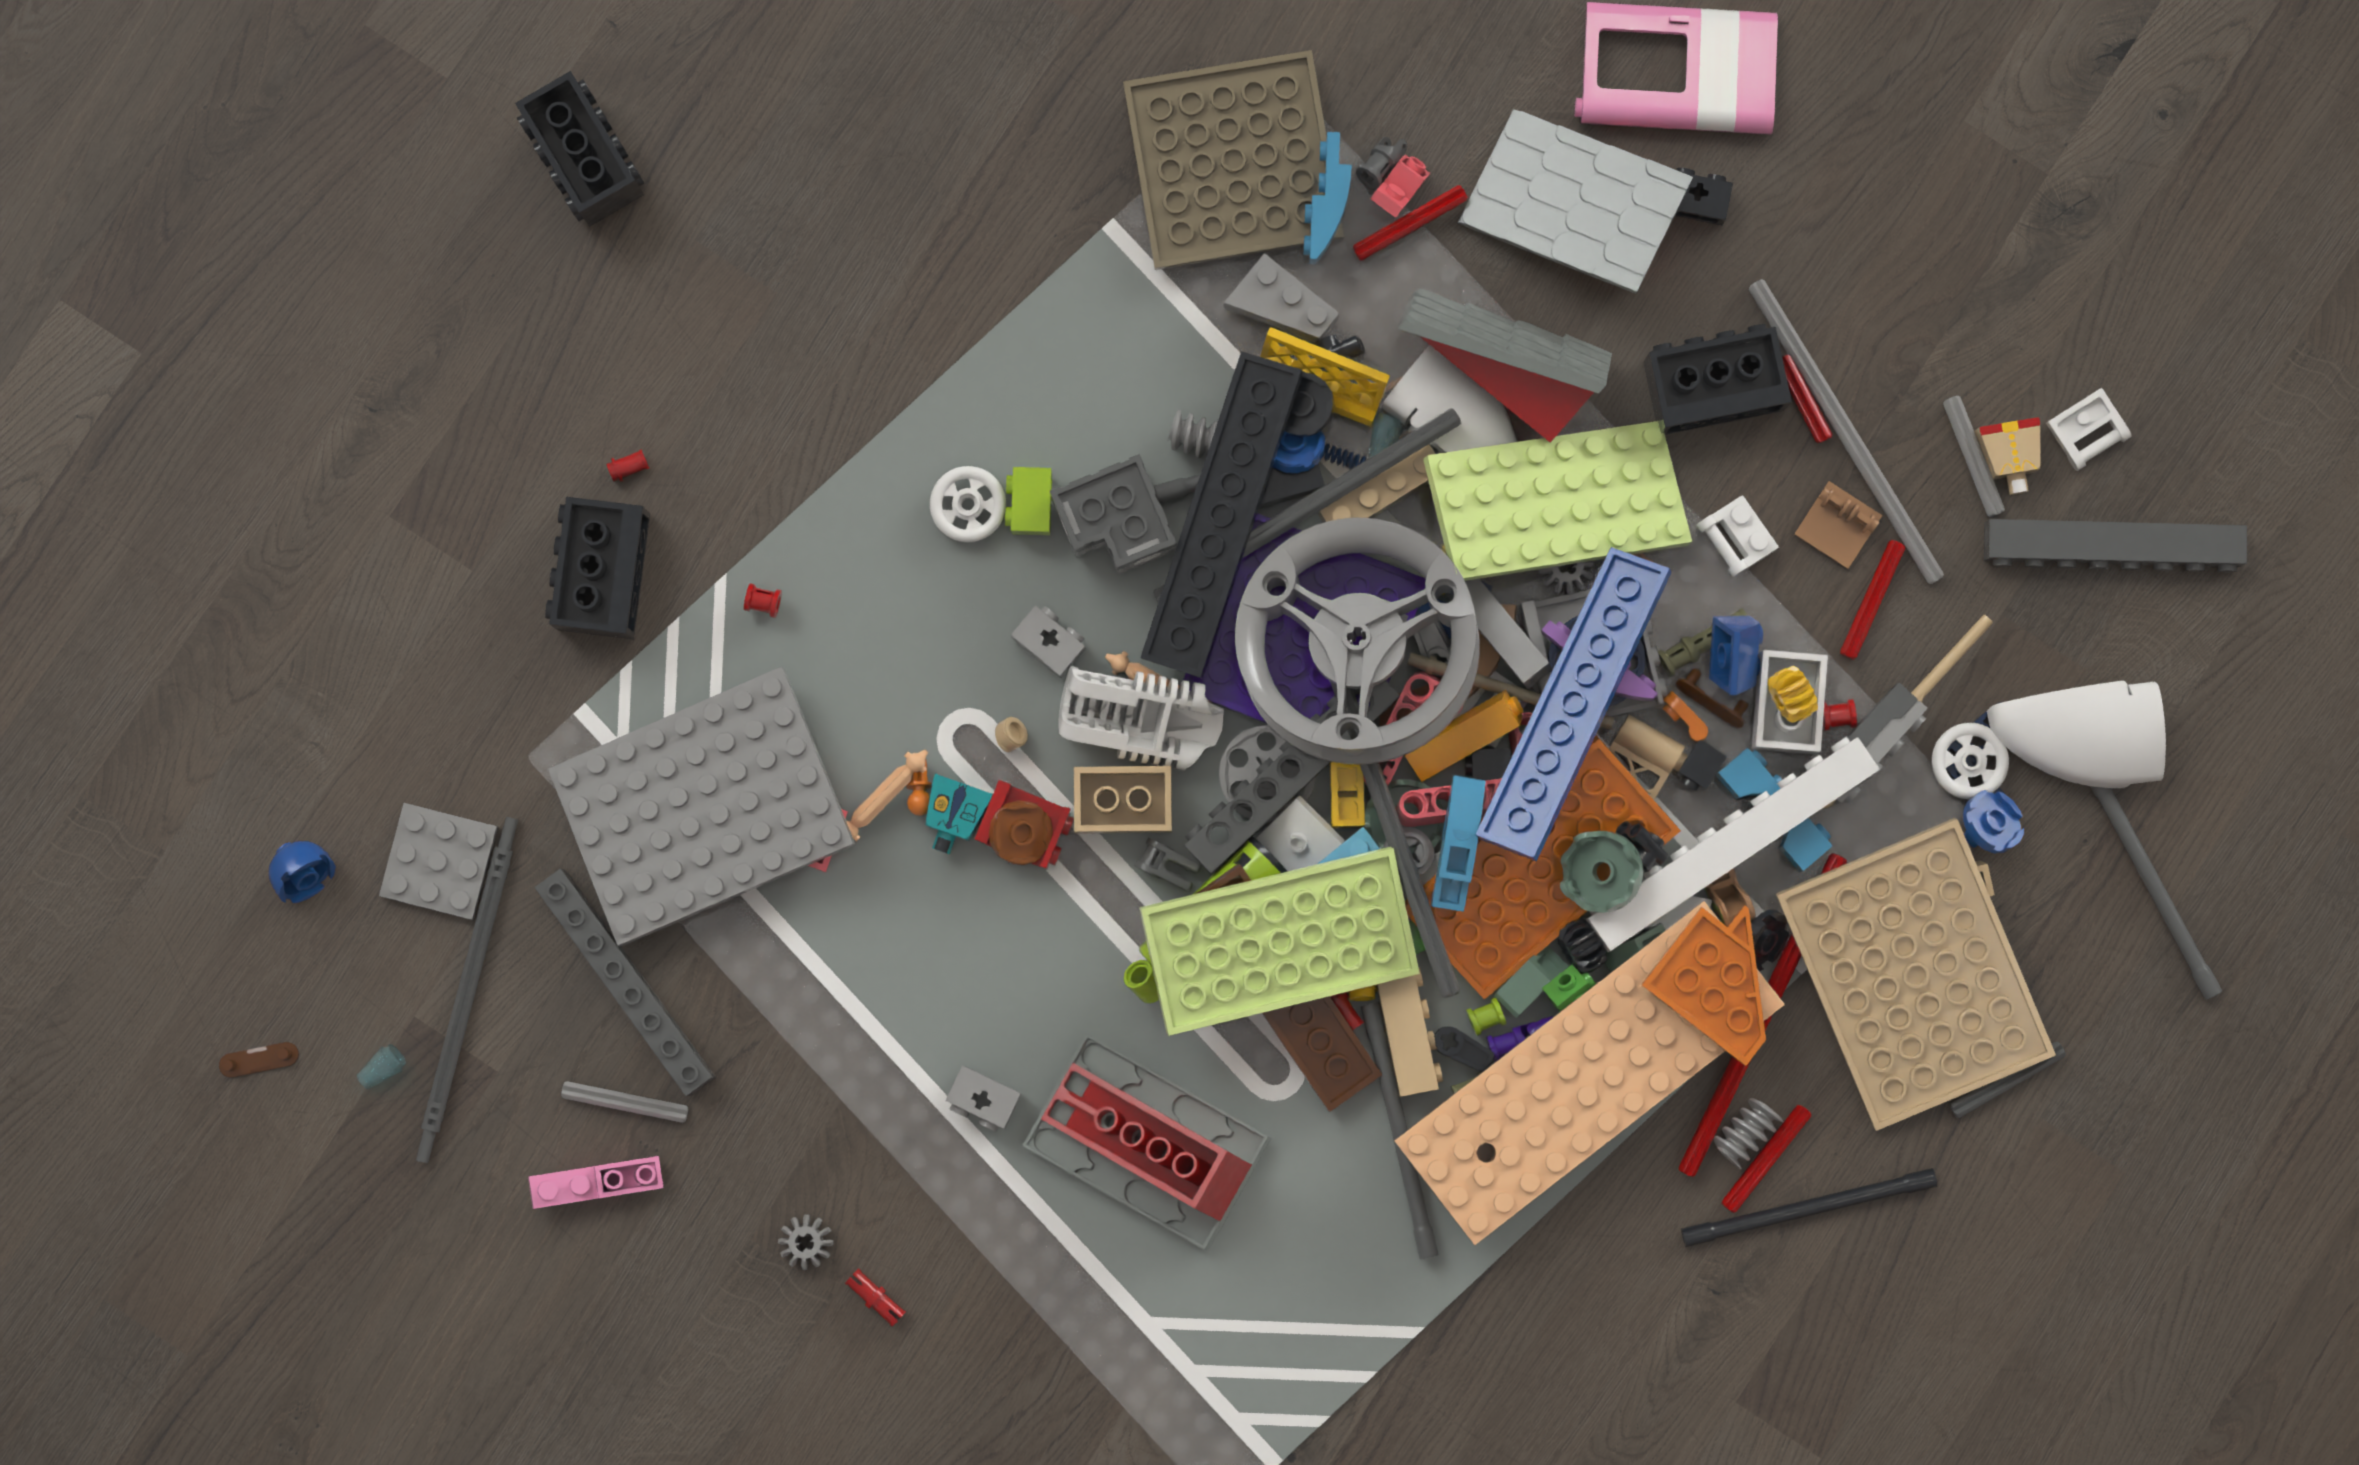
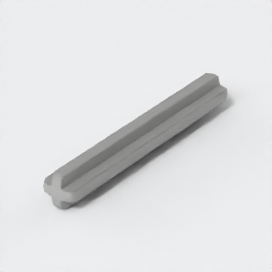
[1943,396,2005,517]
[561,1081,688,1123]

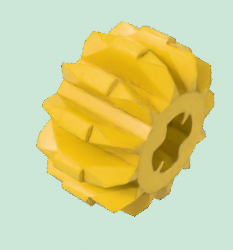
[1768,665,1818,723]

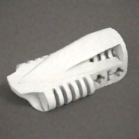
[1058,666,1224,771]

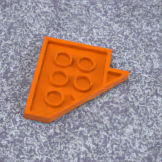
[1641,905,1766,1066]

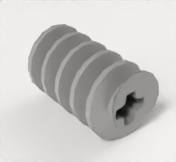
[1168,409,1218,458]
[1713,1098,1784,1170]

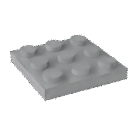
[379,803,498,920]

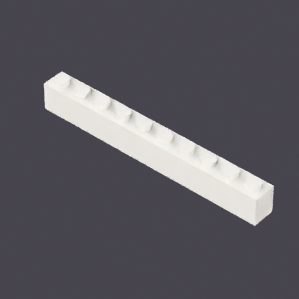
[1586,737,1880,952]

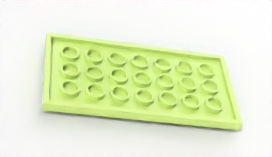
[1423,421,1692,581]
[1139,847,1420,1036]

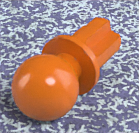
[906,759,932,816]

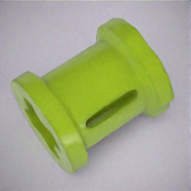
[1466,998,1507,1036]

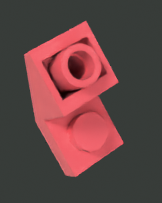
[1370,154,1430,218]

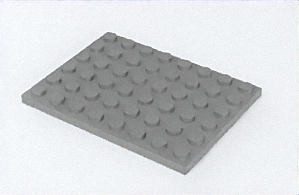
[548,666,856,947]

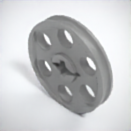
[1219,725,1315,822]

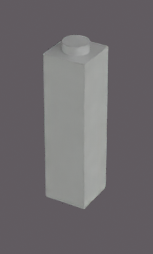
[1452,579,1553,689]

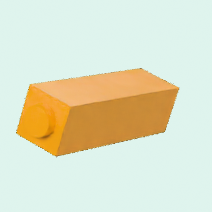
[1404,689,1524,782]

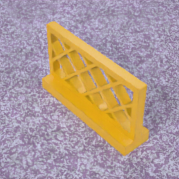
[1260,327,1390,427]

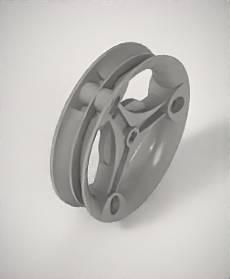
[1235,518,1480,764]

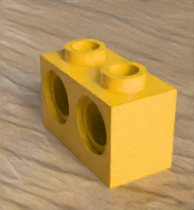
[1329,762,1365,828]

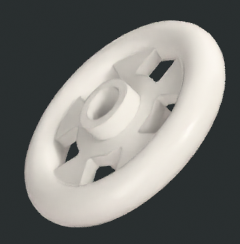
[930,466,1006,542]
[1932,723,2009,800]

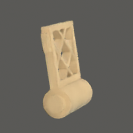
[1609,714,1687,800]

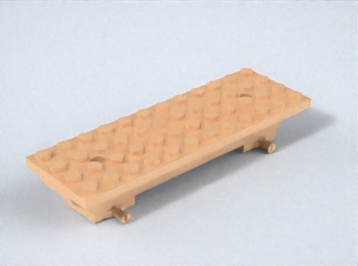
[1394,901,1785,1245]

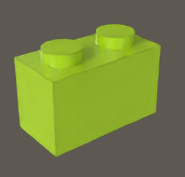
[1005,467,1052,536]

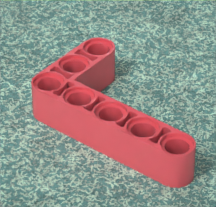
[1395,712,1532,827]

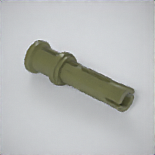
[1658,608,1748,677]

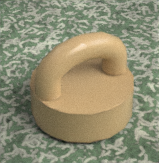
[995,717,1028,752]

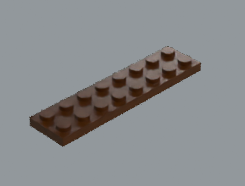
[1196,863,1382,1112]

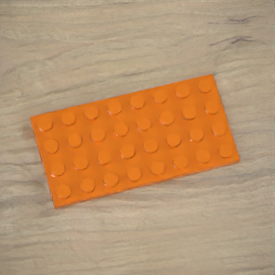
[1405,735,1681,1000]

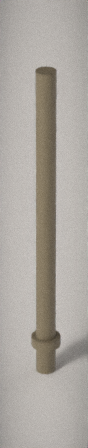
[1407,652,1614,730]

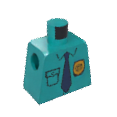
[925,774,993,855]

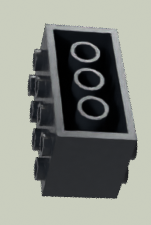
[515,71,645,227]

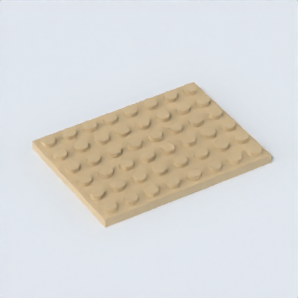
[1776,818,2056,1131]

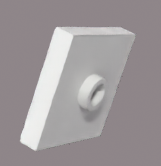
[1256,795,1345,871]

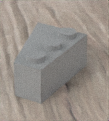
[1224,253,1339,342]

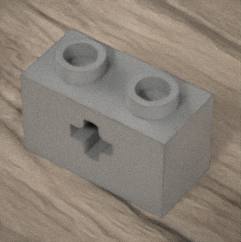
[1011,606,1086,678]
[945,1065,1022,1132]

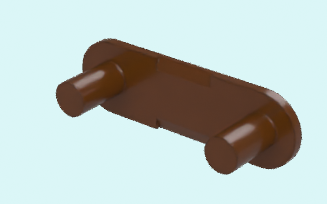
[1675,668,1749,728]
[219,1042,299,1077]

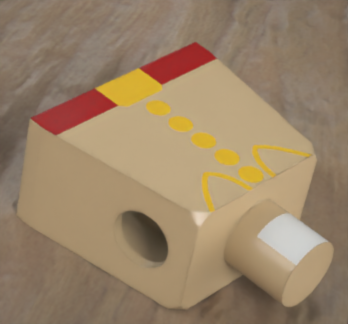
[1974,417,2041,495]

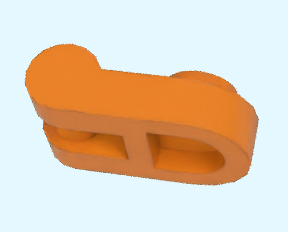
[1662,690,1708,742]

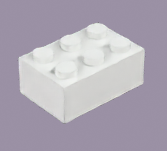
[1752,650,1828,755]

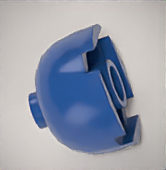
[268,841,336,903]

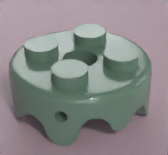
[1364,779,1444,854]
[1560,831,1643,913]

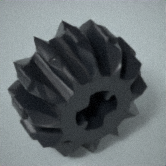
[1557,918,1607,974]

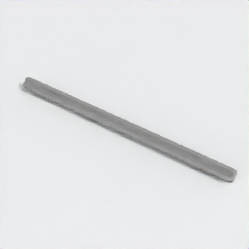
[1749,279,1944,584]

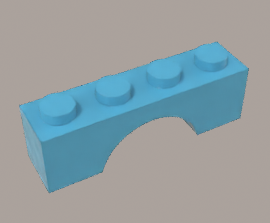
[1715,748,1832,873]

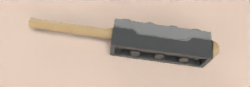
[1824,615,1993,808]

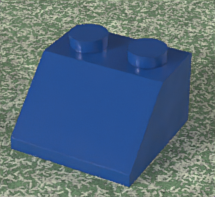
[1709,615,1763,695]

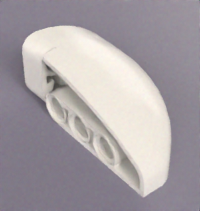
[1382,345,1517,454]
[1987,681,2166,788]

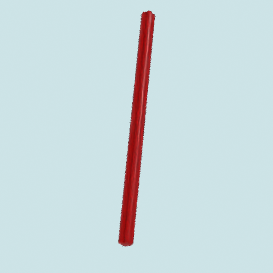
[1678,853,1847,1177]

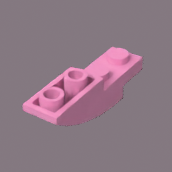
[528,1156,663,1209]

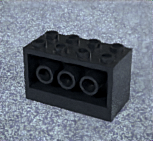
[1643,324,1792,435]
[545,497,650,640]

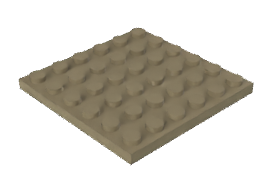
[1123,50,1344,270]

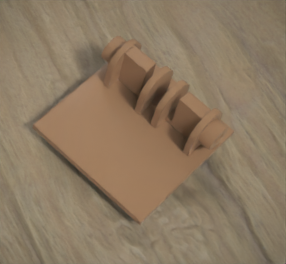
[1794,481,1883,569]

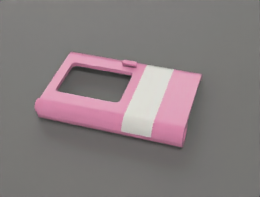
[1575,2,1778,135]

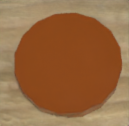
[989,800,1053,865]

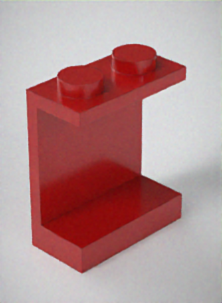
[974,780,1074,870]

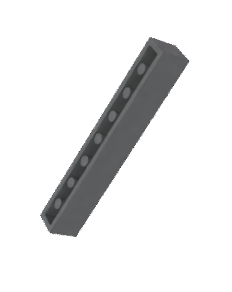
[1984,519,2247,573]

